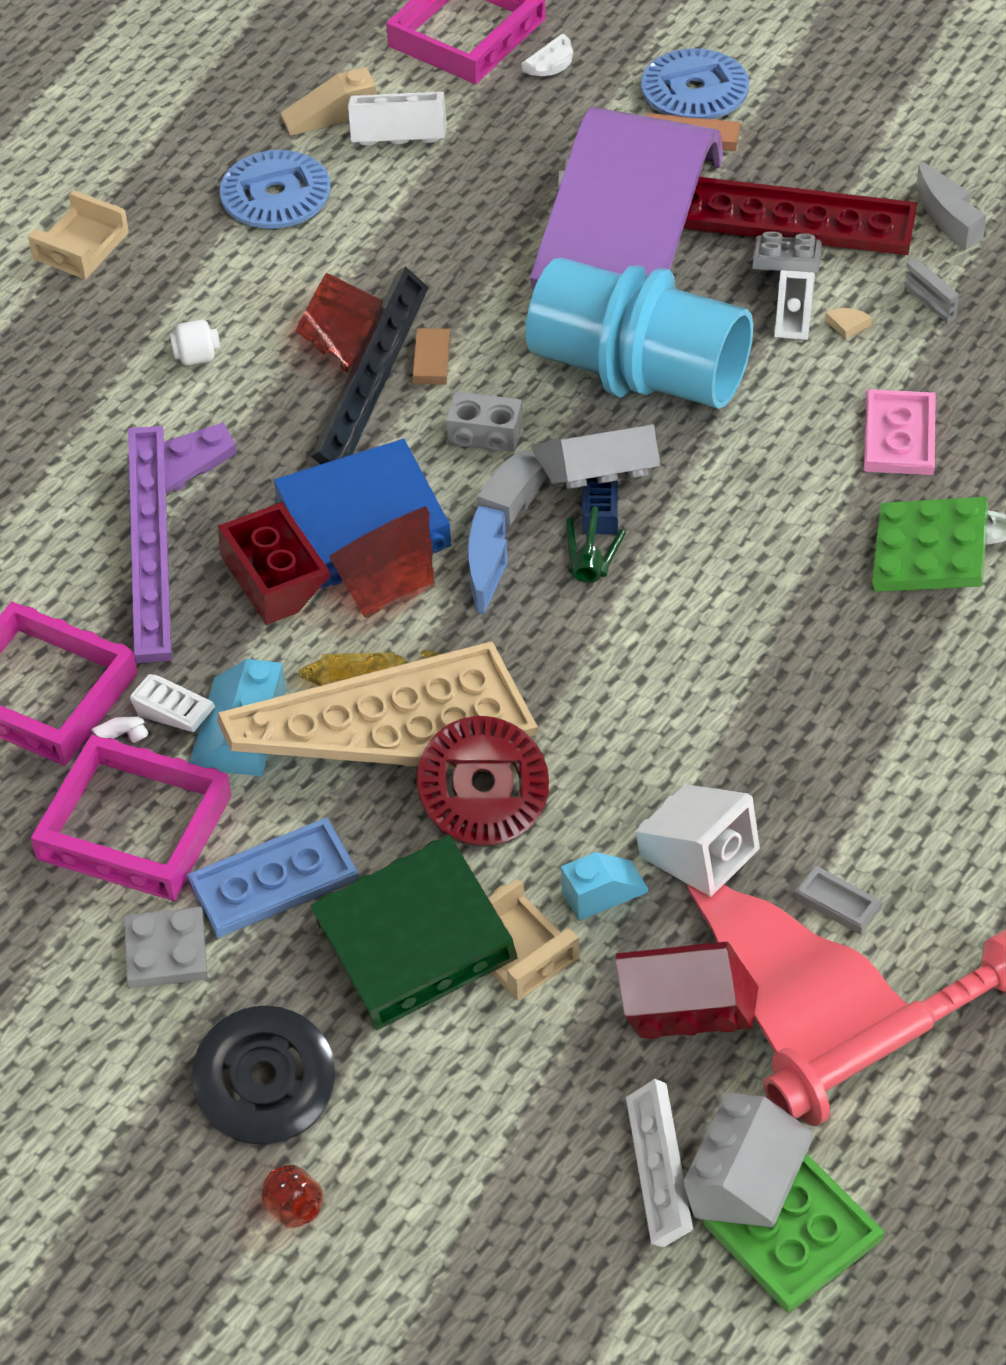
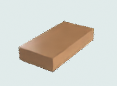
[413,328,451,385]

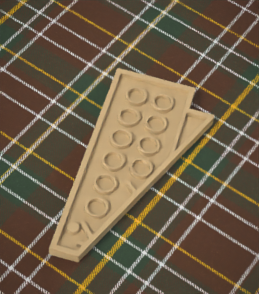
[217,641,538,773]

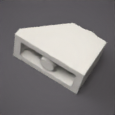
[774,270,815,340]

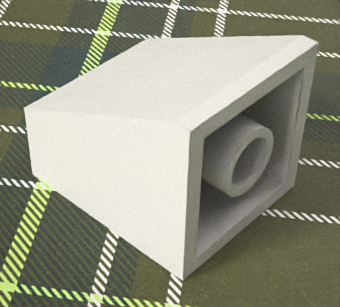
[635,784,760,897]

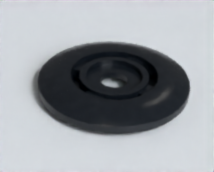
[192,1006,335,1145]

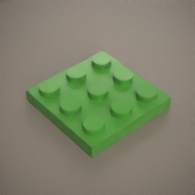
[872,497,989,592]
[703,1153,885,1314]

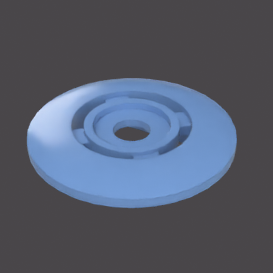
[641,48,749,119]
[220,150,331,229]

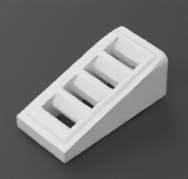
[130,674,215,732]

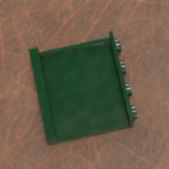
[310,835,518,1030]

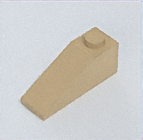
[281,67,377,135]

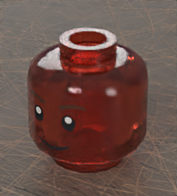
[261,1165,324,1228]

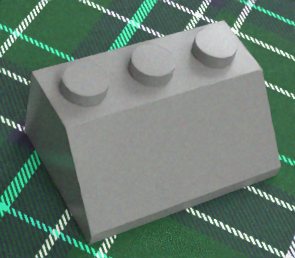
[531,424,661,489]
[683,1093,814,1228]

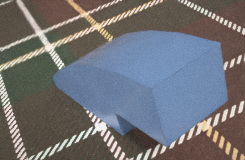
[468,505,508,614]

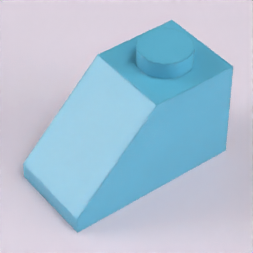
[561,852,648,921]

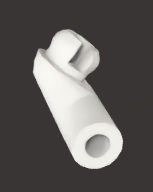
[91,717,148,743]

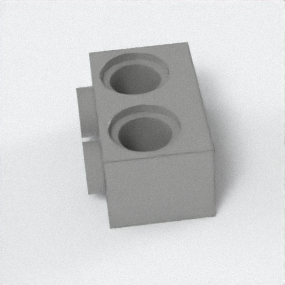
[446,391,523,452]

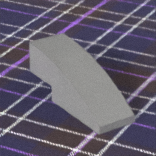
[916,162,986,251]
[478,450,547,526]

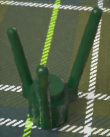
[566,506,626,583]

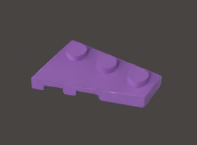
[127,422,236,494]

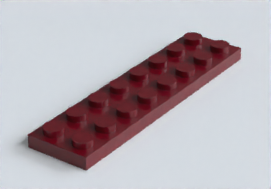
[683,177,918,256]

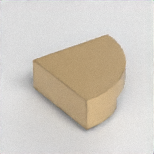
[825,308,872,340]

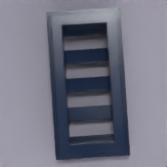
[582,478,618,534]

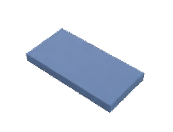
[186,817,359,938]

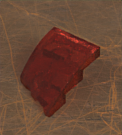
[295,272,383,373]
[329,506,435,618]

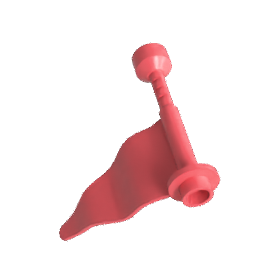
[687,884,1006,1126]

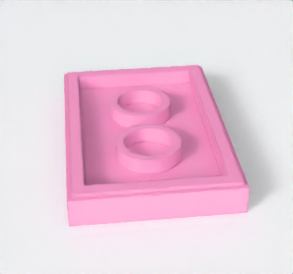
[864,389,936,475]

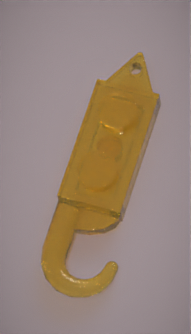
[299,650,440,686]

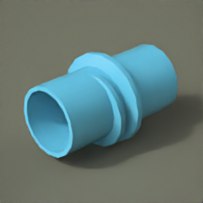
[526,257,753,409]

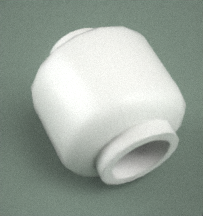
[170,320,220,366]

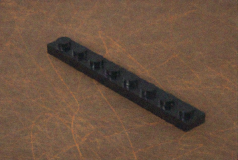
[311,266,429,465]

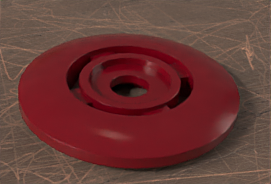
[417,716,549,847]

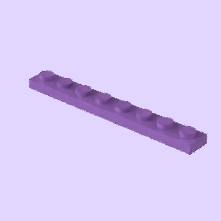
[128,426,172,663]

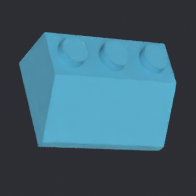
[189,659,286,777]

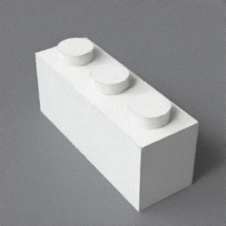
[348,92,447,145]

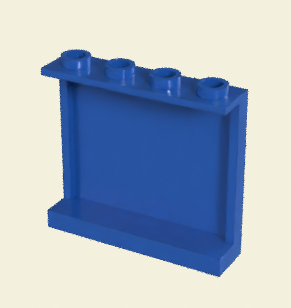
[274,439,451,589]

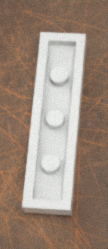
[626,1079,693,1247]

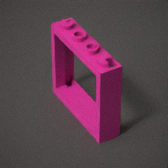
[386,0,546,84]
[0,601,138,766]
[31,735,232,902]

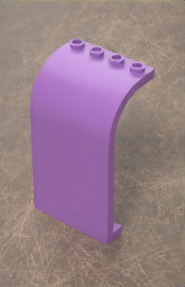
[530,107,723,292]

